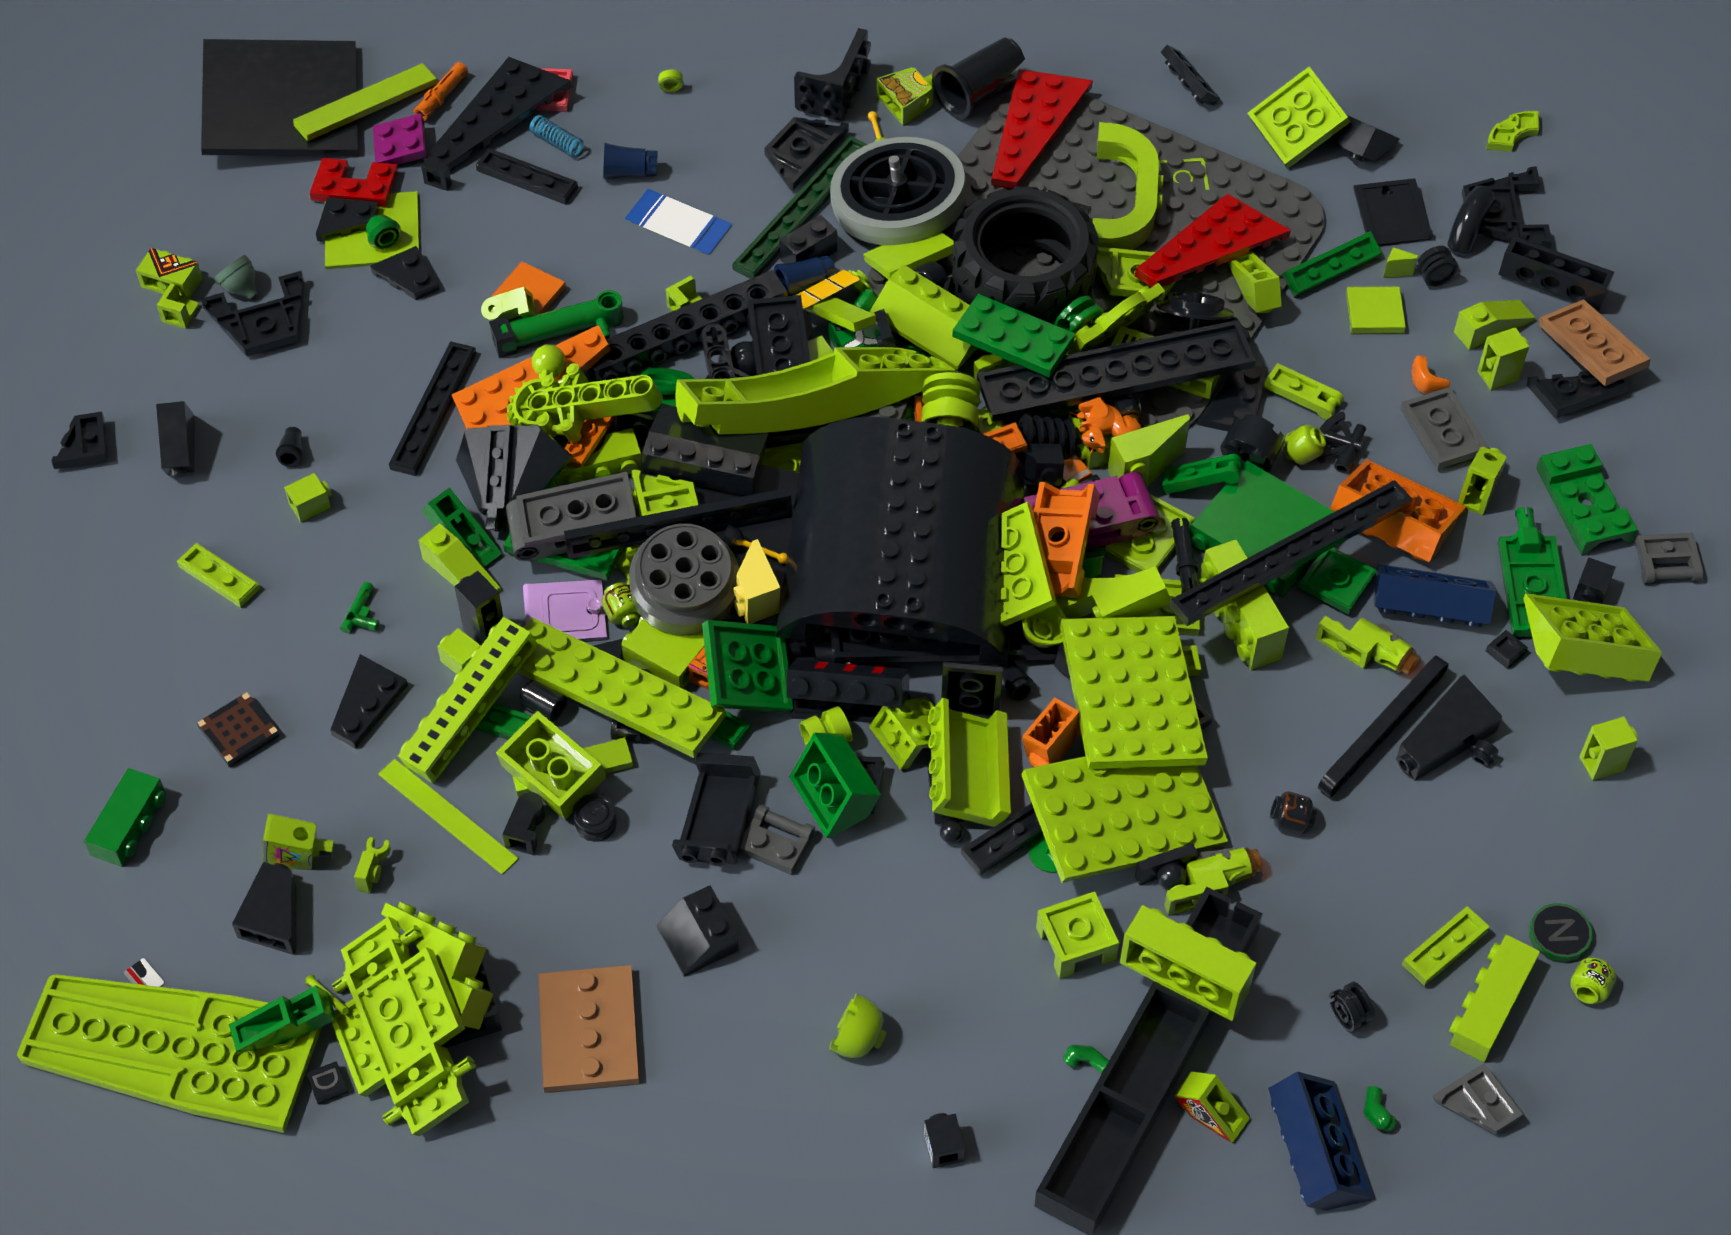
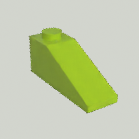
[1227,251,1282,313]
[1454,300,1536,350]
[418,523,501,592]

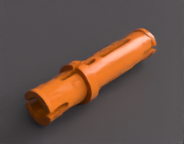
[413,62,469,121]

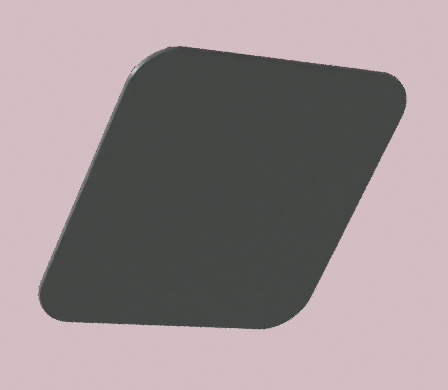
[867,89,1324,428]

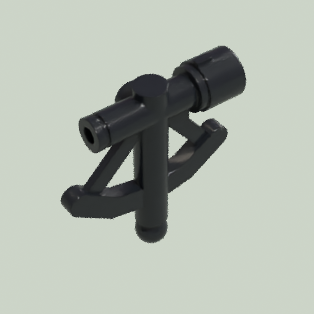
[1301,412,1366,474]

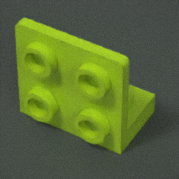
[869,697,934,770]

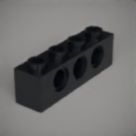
[1498,236,1614,311]

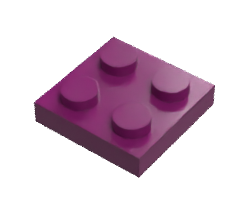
[373,113,428,165]

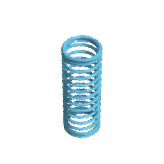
[530,115,584,157]

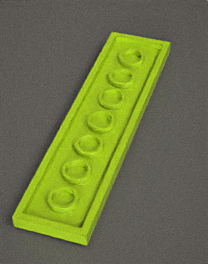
[517,617,726,758]

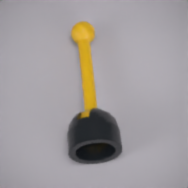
[722,525,787,564]

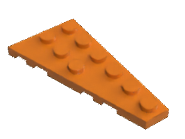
[452,325,611,429]

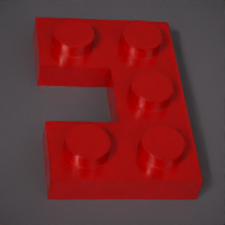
[310,158,399,207]

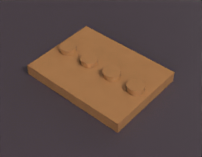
[538,965,639,1093]

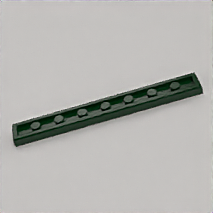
[732,136,868,279]

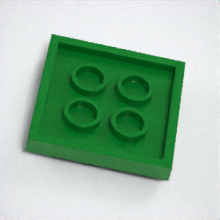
[702,620,793,713]

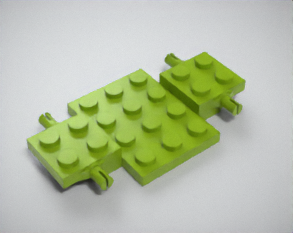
[331,916,476,1137]

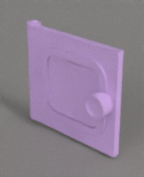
[523,579,607,641]

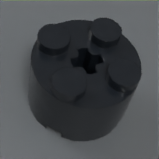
[1220,414,1285,472]

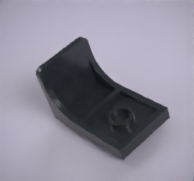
[794,28,871,121]

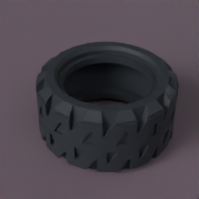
[952,187,1098,325]

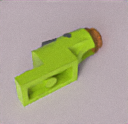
[1315,616,1421,675]
[1164,847,1262,916]

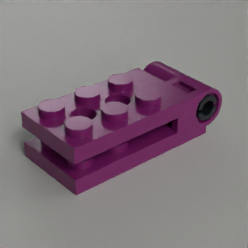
[1023,472,1161,550]

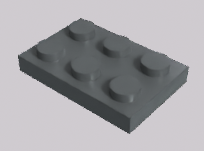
[1400,387,1489,470]

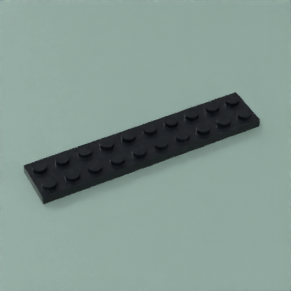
[977,320,1256,422]

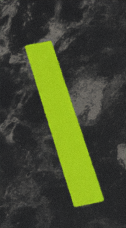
[378,759,518,874]

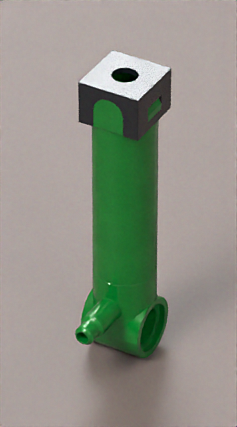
[489,290,624,358]

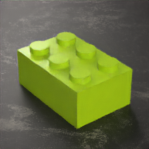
[496,711,606,820]

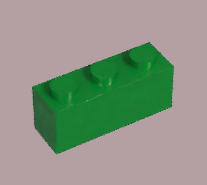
[84,768,166,867]

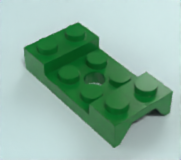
[1536,444,1638,556]

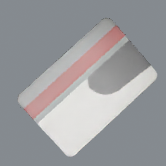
[124,958,164,987]

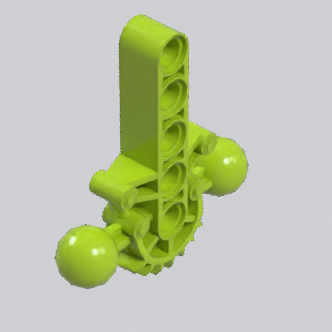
[506,344,663,443]

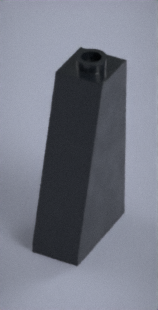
[1396,674,1502,781]

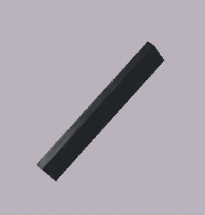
[389,341,476,476]

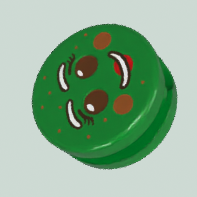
[1054,295,1105,338]

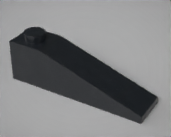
[1332,115,1400,162]

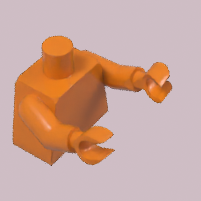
[1022,697,1082,767]

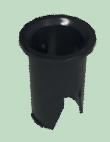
[932,37,1025,119]

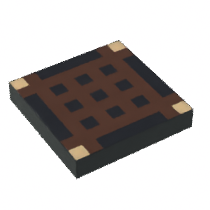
[197,692,280,767]

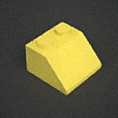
[733,539,780,624]

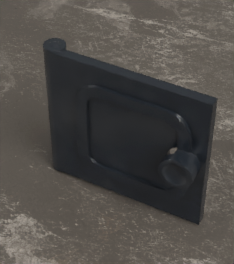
[1353,178,1433,245]

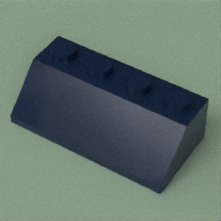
[1374,564,1496,627]
[1268,1071,1374,1210]

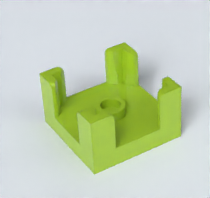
[1036,891,1119,979]

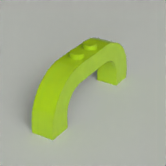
[1093,122,1163,250]

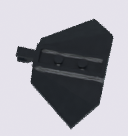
[456,425,573,532]

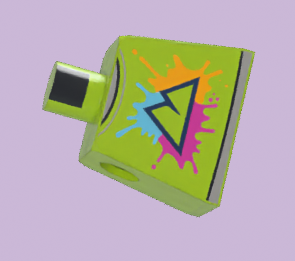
[263,814,334,870]

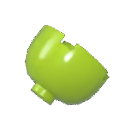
[829,993,887,1058]

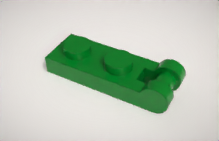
[1162,454,1242,494]

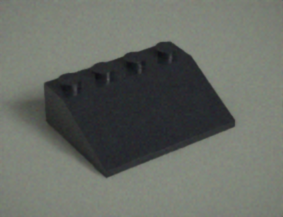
[642,404,770,496]

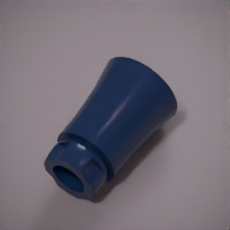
[603,143,658,179]
[774,256,836,296]

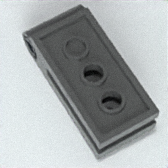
[506,472,638,561]

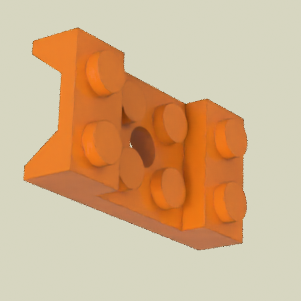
[1034,482,1100,598]

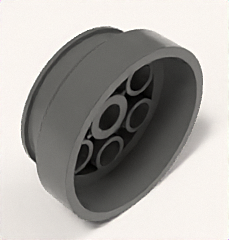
[629,524,739,635]

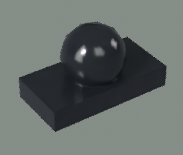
[1135,844,1197,891]

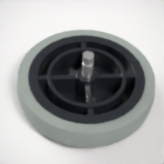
[830,137,967,245]

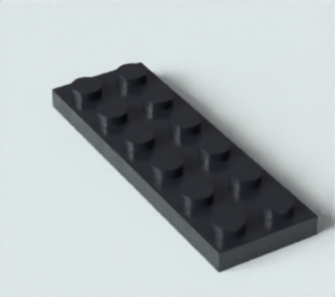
[747,295,820,443]

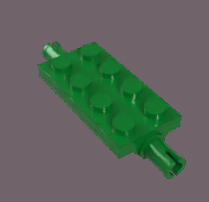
[1497,507,1567,637]

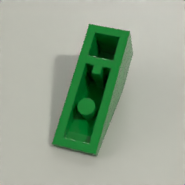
[421,487,502,568]

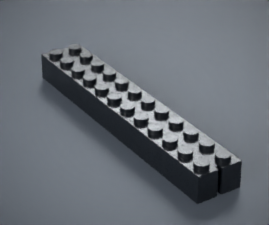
[1034,887,1263,1235]

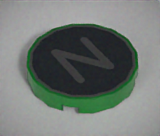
[1529,903,1592,963]

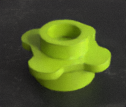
[848,270,871,294]

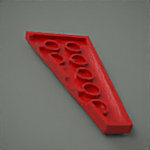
[991,69,1093,189]
[1135,193,1291,287]

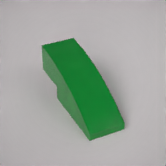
[229,985,337,1053]

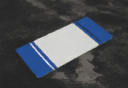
[625,189,732,254]

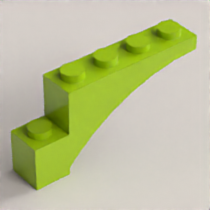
[381,901,493,1029]

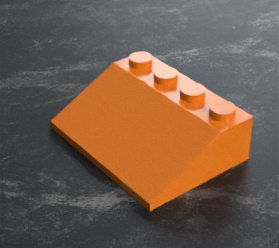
[1330,459,1467,562]

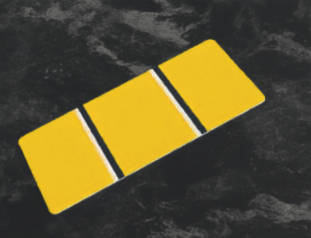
[797,270,860,309]

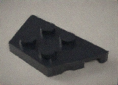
[764,117,849,191]

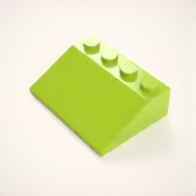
[1523,593,1662,682]

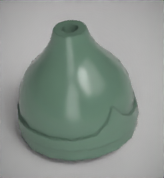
[214,255,258,300]

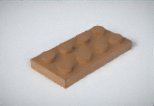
[1539,299,1651,386]

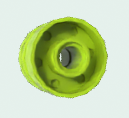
[921,372,981,432]

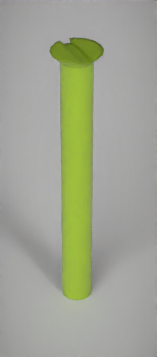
[305,975,349,1015]

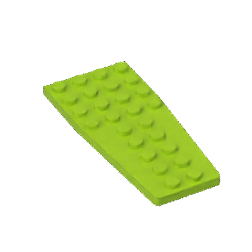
[17,974,322,1133]

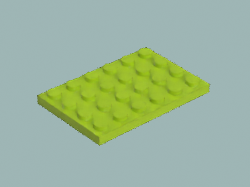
[1060,616,1208,769]
[1021,756,1228,883]

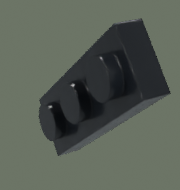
[1161,45,1220,106]

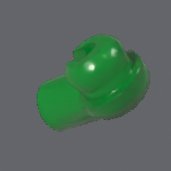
[1063,1044,1109,1074]
[1363,1086,1396,1132]

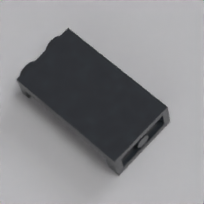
[672,753,761,866]

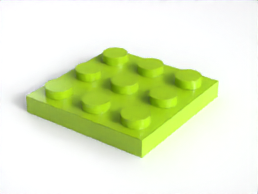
[1247,66,1351,168]

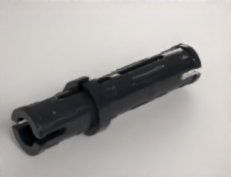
[1171,518,1199,593]

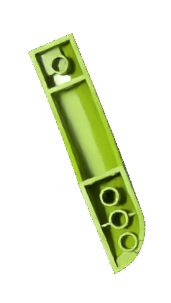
[676,347,955,434]

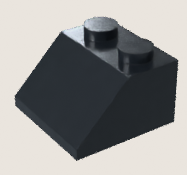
[657,885,739,976]

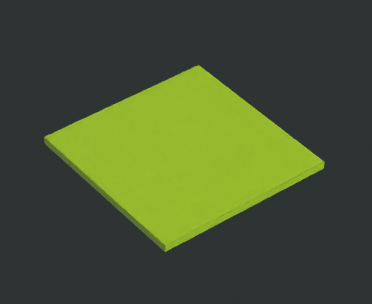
[325,191,419,269]

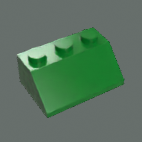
[789,733,881,838]

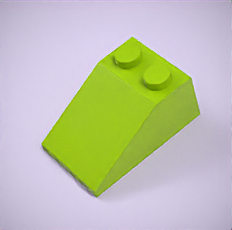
[1108,414,1190,487]

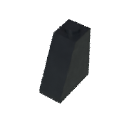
[156,401,194,478]
[232,862,296,955]

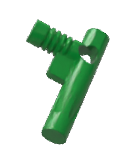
[340,582,380,633]

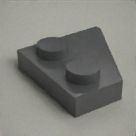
[1433,1063,1523,1135]

